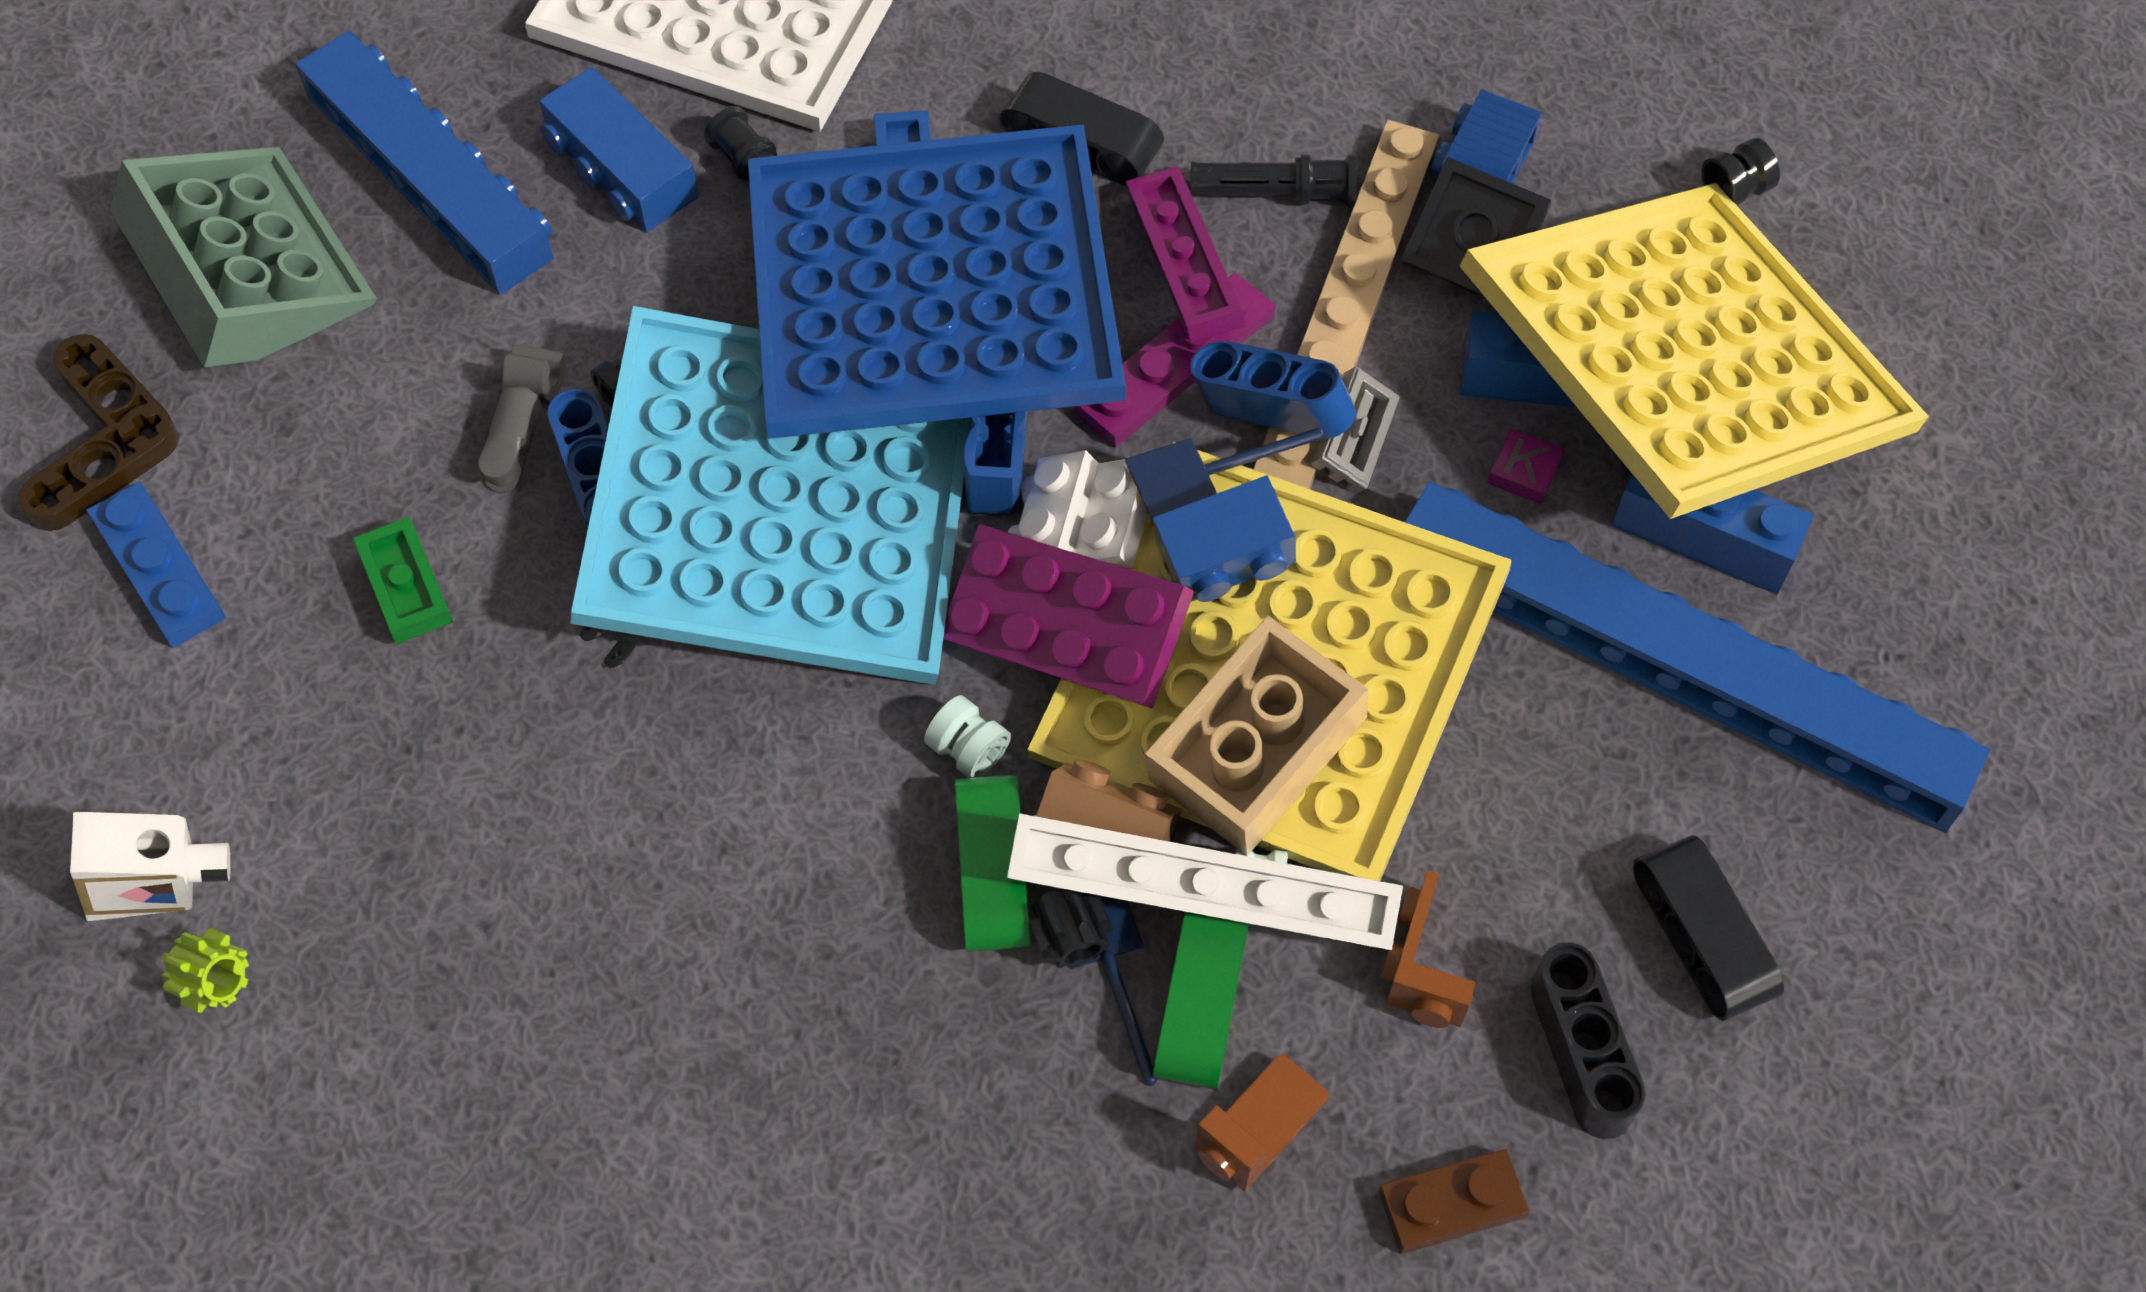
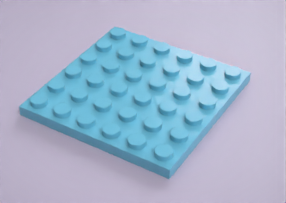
[570,306,969,685]

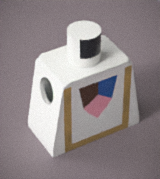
[70,812,230,921]

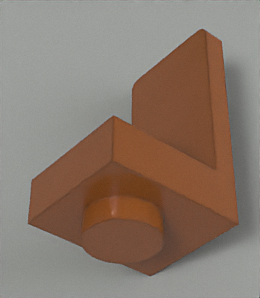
[1380,870,1476,1028]
[1195,1054,1329,1193]

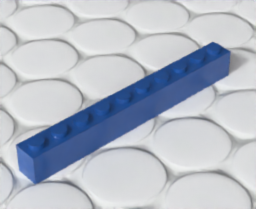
[1405,481,1991,833]

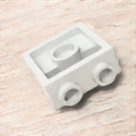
[1008,450,1148,569]

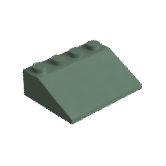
[110,147,377,368]

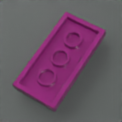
[943,524,1194,709]

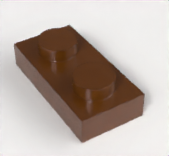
[1378,1149,1530,1254]

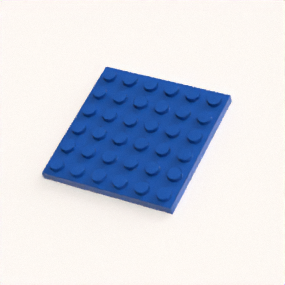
[748,124,1126,439]

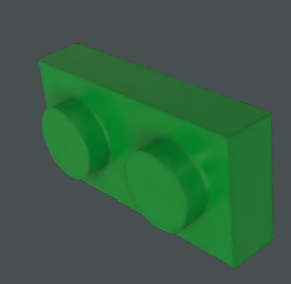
[353,516,453,644]

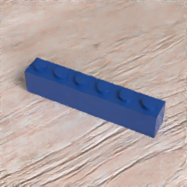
[295,30,554,295]

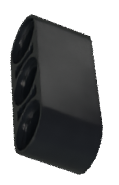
[999,72,1164,187]
[1633,835,1784,1021]
[1530,942,1646,1139]

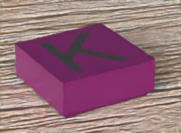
[1487,428,1565,505]

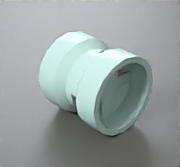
[924,695,1011,778]

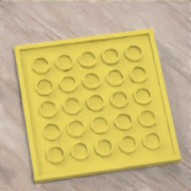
[1460,183,1929,519]
[1027,442,1511,881]

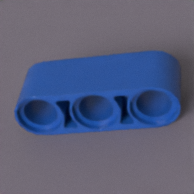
[1190,341,1356,439]
[548,389,608,532]

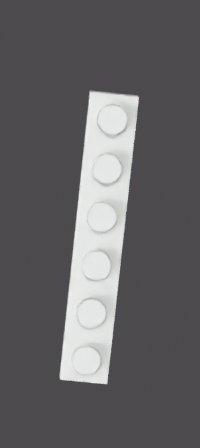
[1007,813,1403,950]

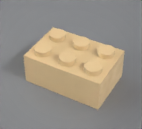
[1145,616,1368,856]

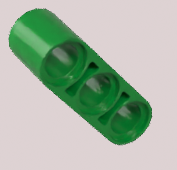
[955,775,1030,952]
[1153,911,1249,1090]

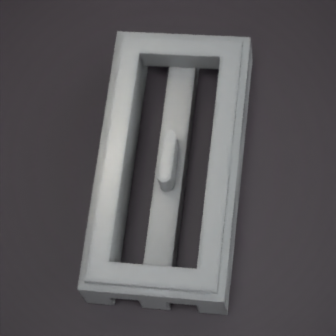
[1310,366,1400,494]

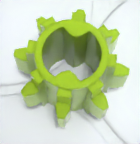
[161,928,249,1013]

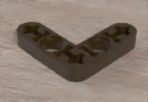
[19,334,179,531]

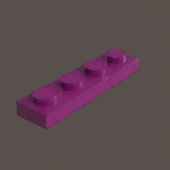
[1126,166,1245,343]
[1075,272,1276,448]

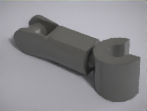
[478,344,566,493]

